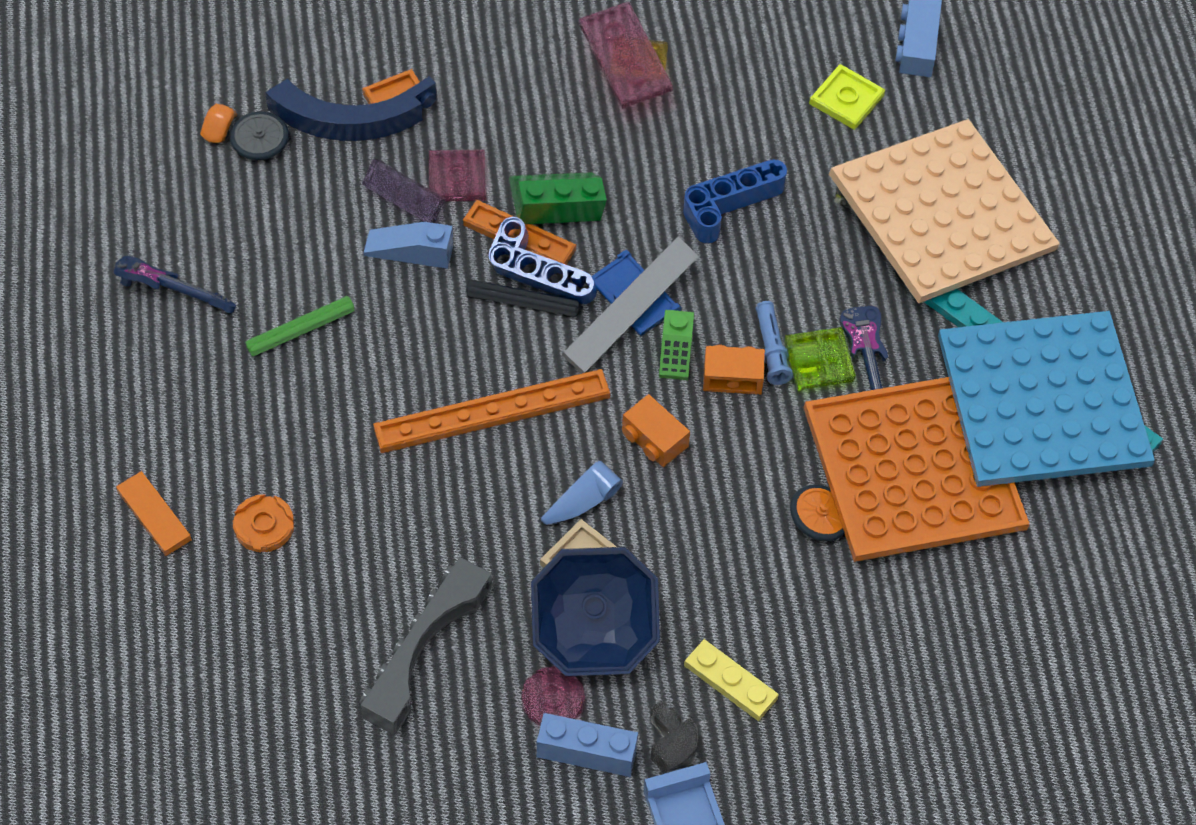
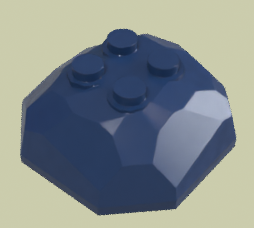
[531,547,660,676]

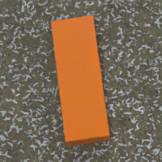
[116,471,192,556]

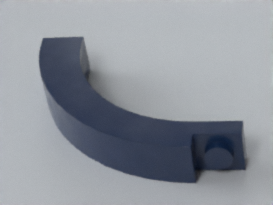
[265,76,437,141]

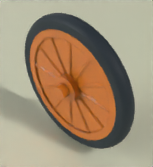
[790,484,845,541]

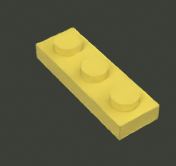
[684,639,779,722]

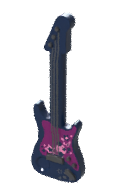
[113,256,236,313]
[839,306,888,390]

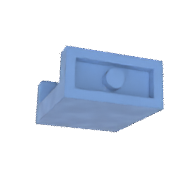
[643,762,725,825]

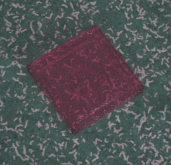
[429,149,486,202]

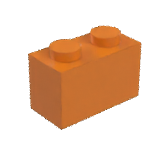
[703,345,765,395]
[622,394,690,467]

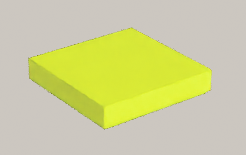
[809,64,885,130]

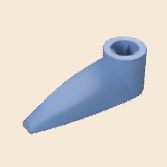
[541,461,623,525]

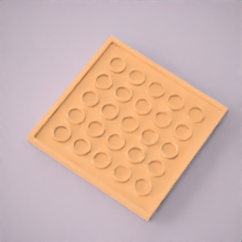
[829,119,1060,303]

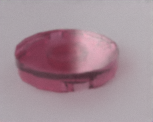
[521,666,585,726]

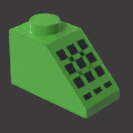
[659,310,694,380]

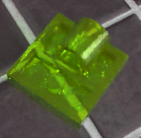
[784,327,856,390]

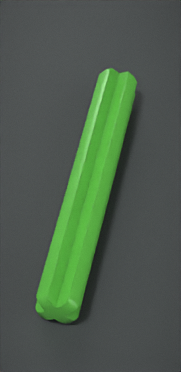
[246,296,354,356]

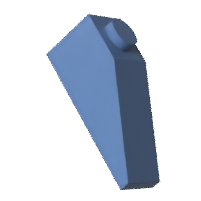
[364,222,453,269]

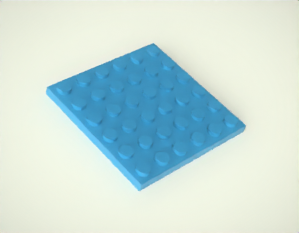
[938,311,1155,487]

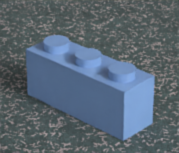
[895,0,942,77]
[537,713,638,777]

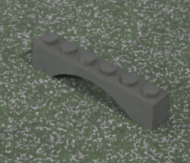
[359,557,492,735]

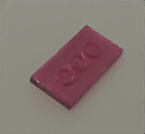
[579,1,673,109]

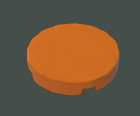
[233,494,294,552]

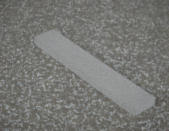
[562,237,699,374]

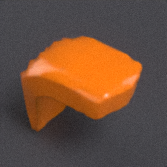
[200,103,238,143]

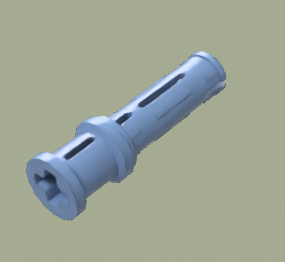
[755,301,793,385]

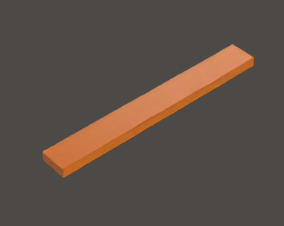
[373,369,610,453]

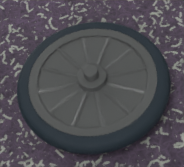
[230,111,289,160]

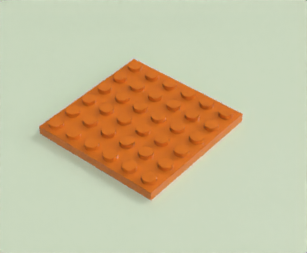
[803,377,1030,562]

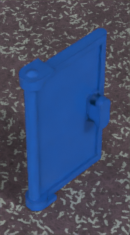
[592,250,682,336]

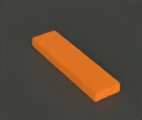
[463,200,576,265]

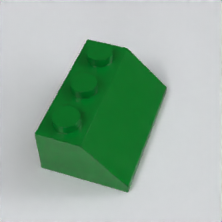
[509,172,607,224]

